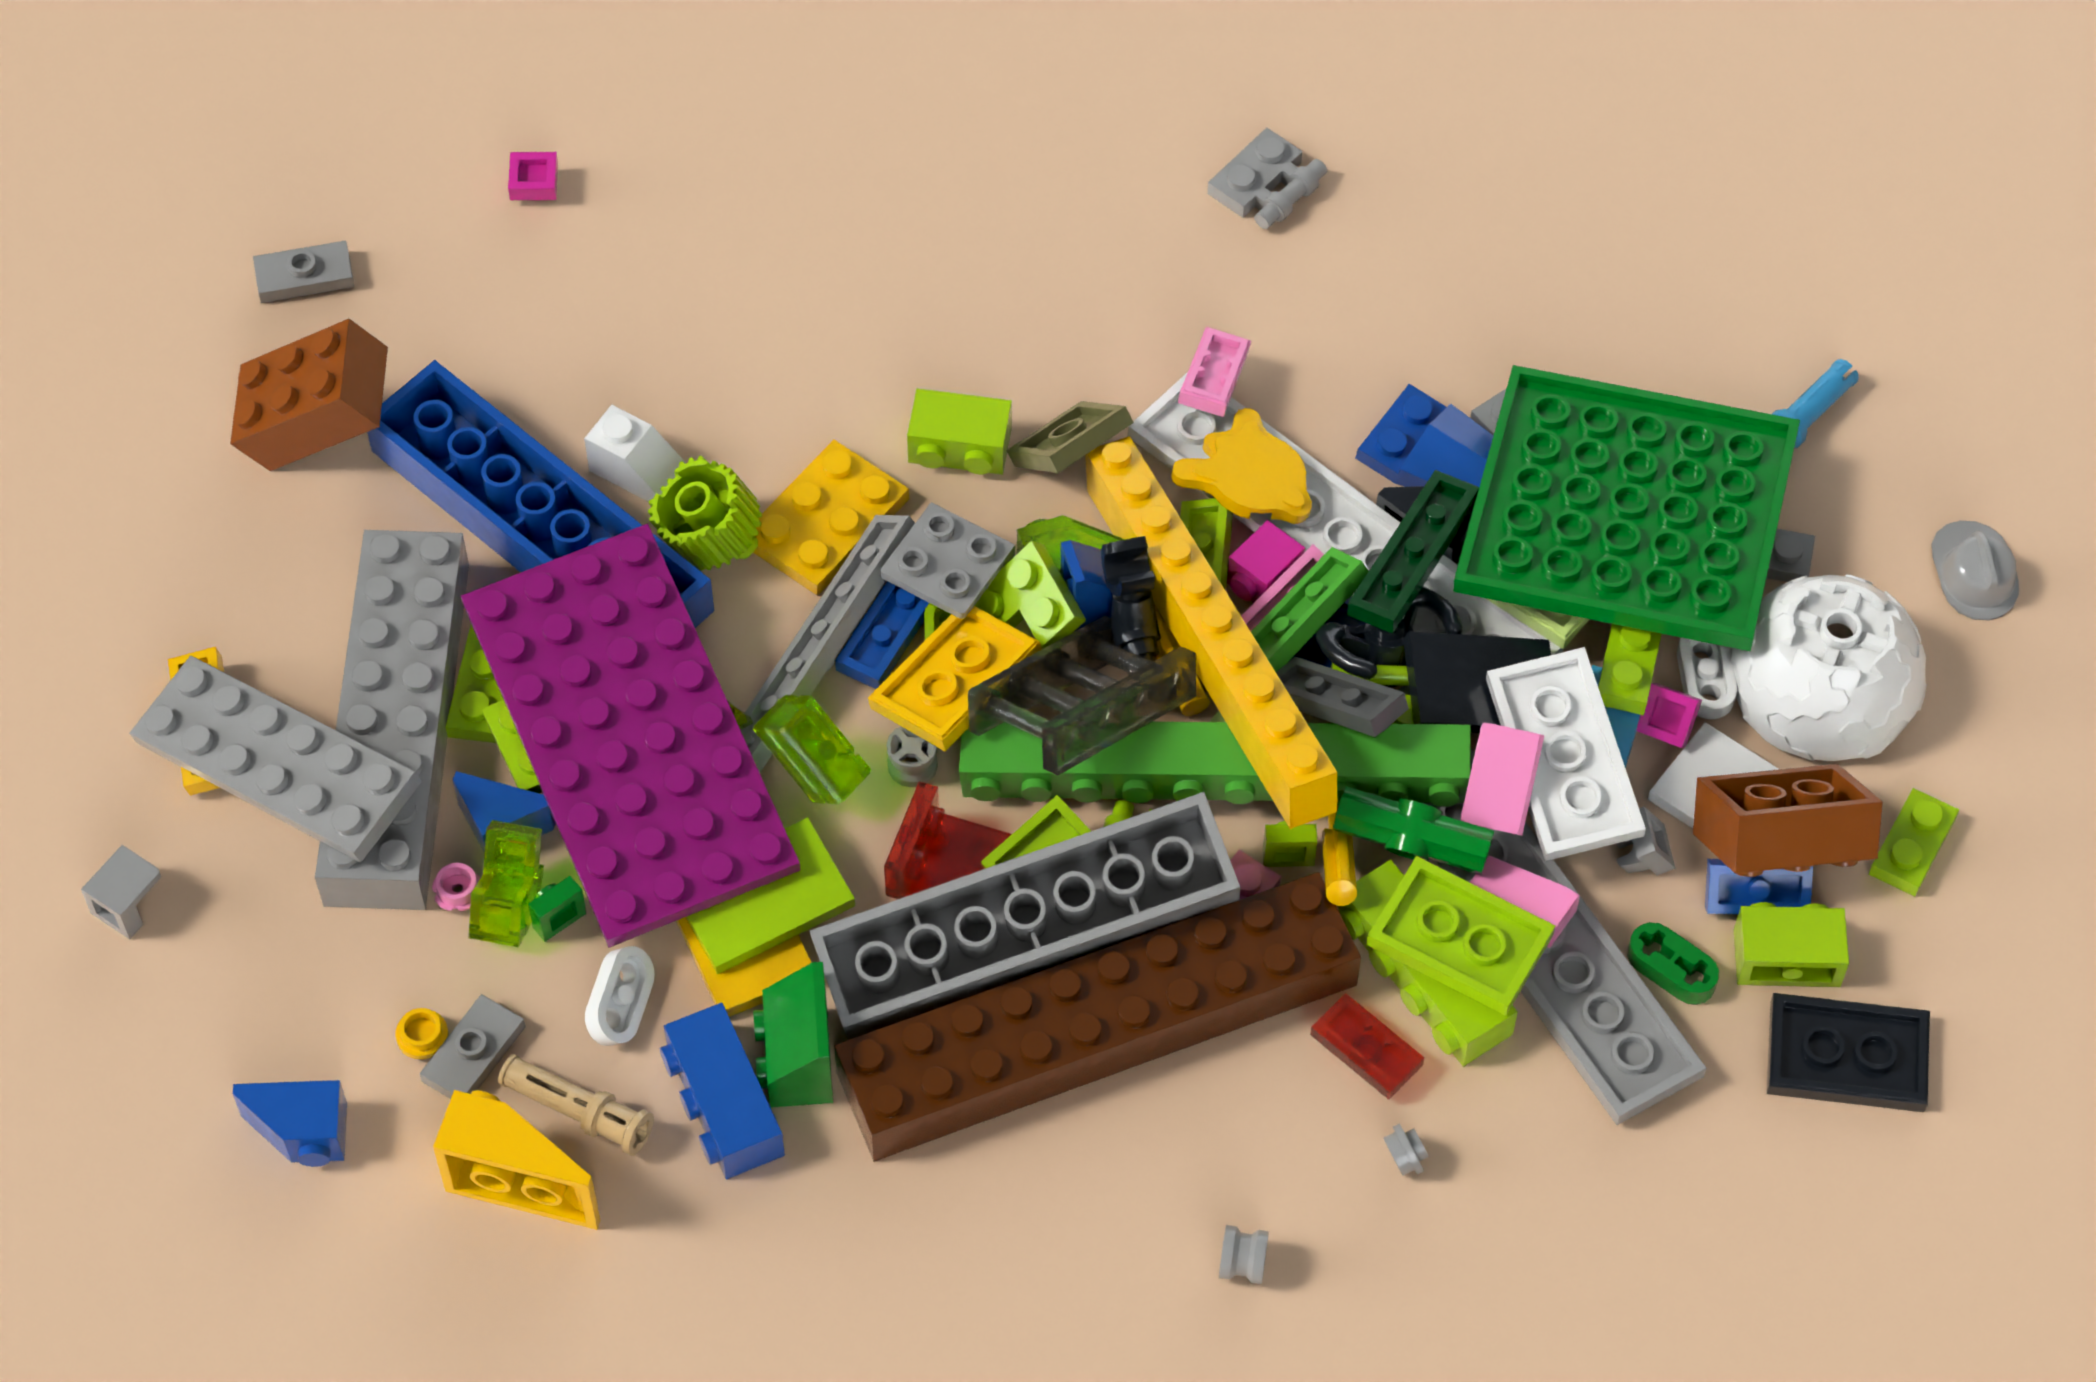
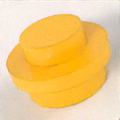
[395,1008,449,1059]

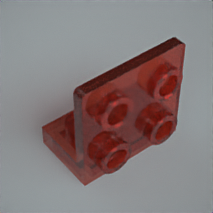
[884,781,1012,899]

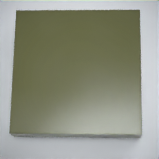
[1006,401,1134,473]

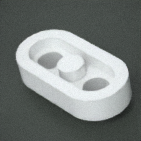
[1677,638,1737,719]
[585,946,655,1046]

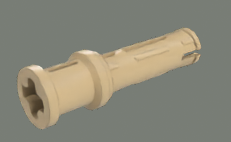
[498,1054,654,1156]

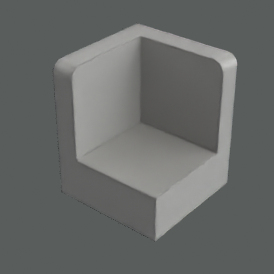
[81,845,161,939]

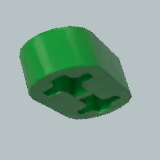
[1627,922,1719,1005]

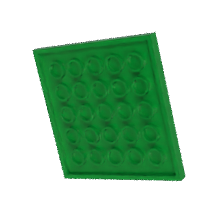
[1453,365,1800,652]

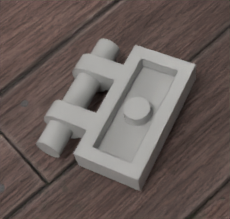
[1207,128,1327,229]

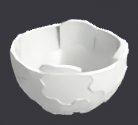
[1730,574,1927,761]

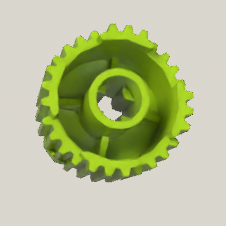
[648,456,762,571]

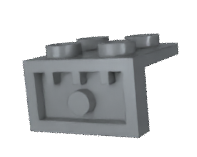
[881,502,1015,619]

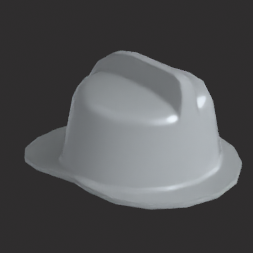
[1931,520,2019,621]

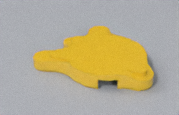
[1171,408,1312,524]

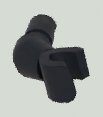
[1101,536,1172,708]

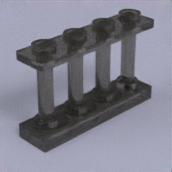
[968,616,1196,775]

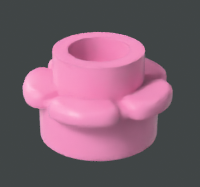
[432,863,483,911]

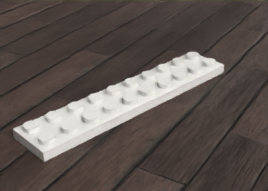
[1128,372,1563,655]

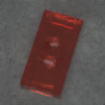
[1310,993,1425,1100]

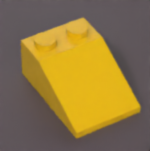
[433,1090,601,1230]

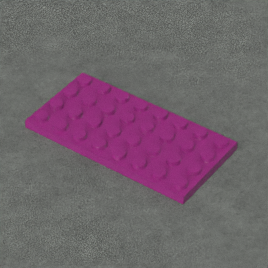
[461,523,801,948]

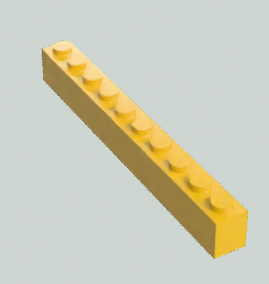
[1085,436,1337,829]

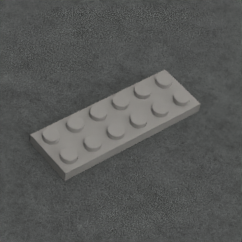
[129,655,422,863]

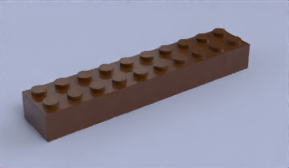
[834,872,1361,1162]

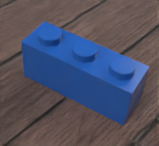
[659,1002,785,1179]

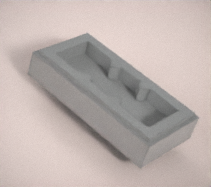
[253,241,355,303]
[420,994,526,1099]

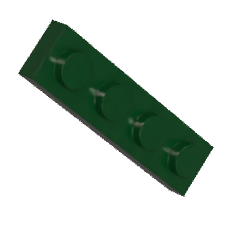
[1347,470,1479,634]

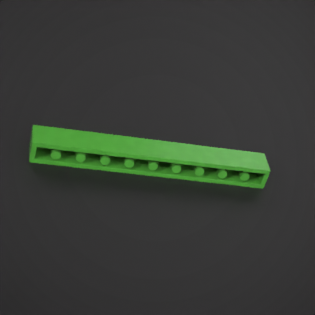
[959,720,1470,807]

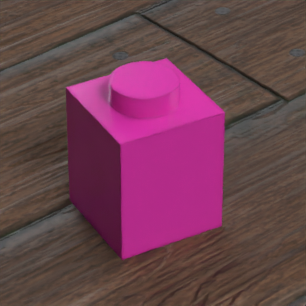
[1227,520,1305,603]

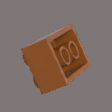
[230,319,388,471]
[1693,764,1883,877]

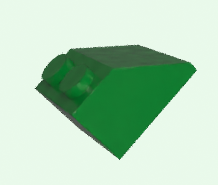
[753,962,833,1108]

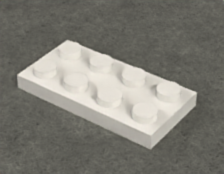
[1486,647,1646,861]

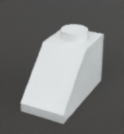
[584,404,686,502]

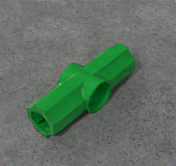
[1333,786,1494,875]

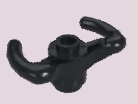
[1316,586,1464,688]

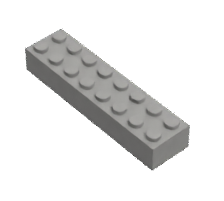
[315,530,469,910]
[809,792,1241,1040]

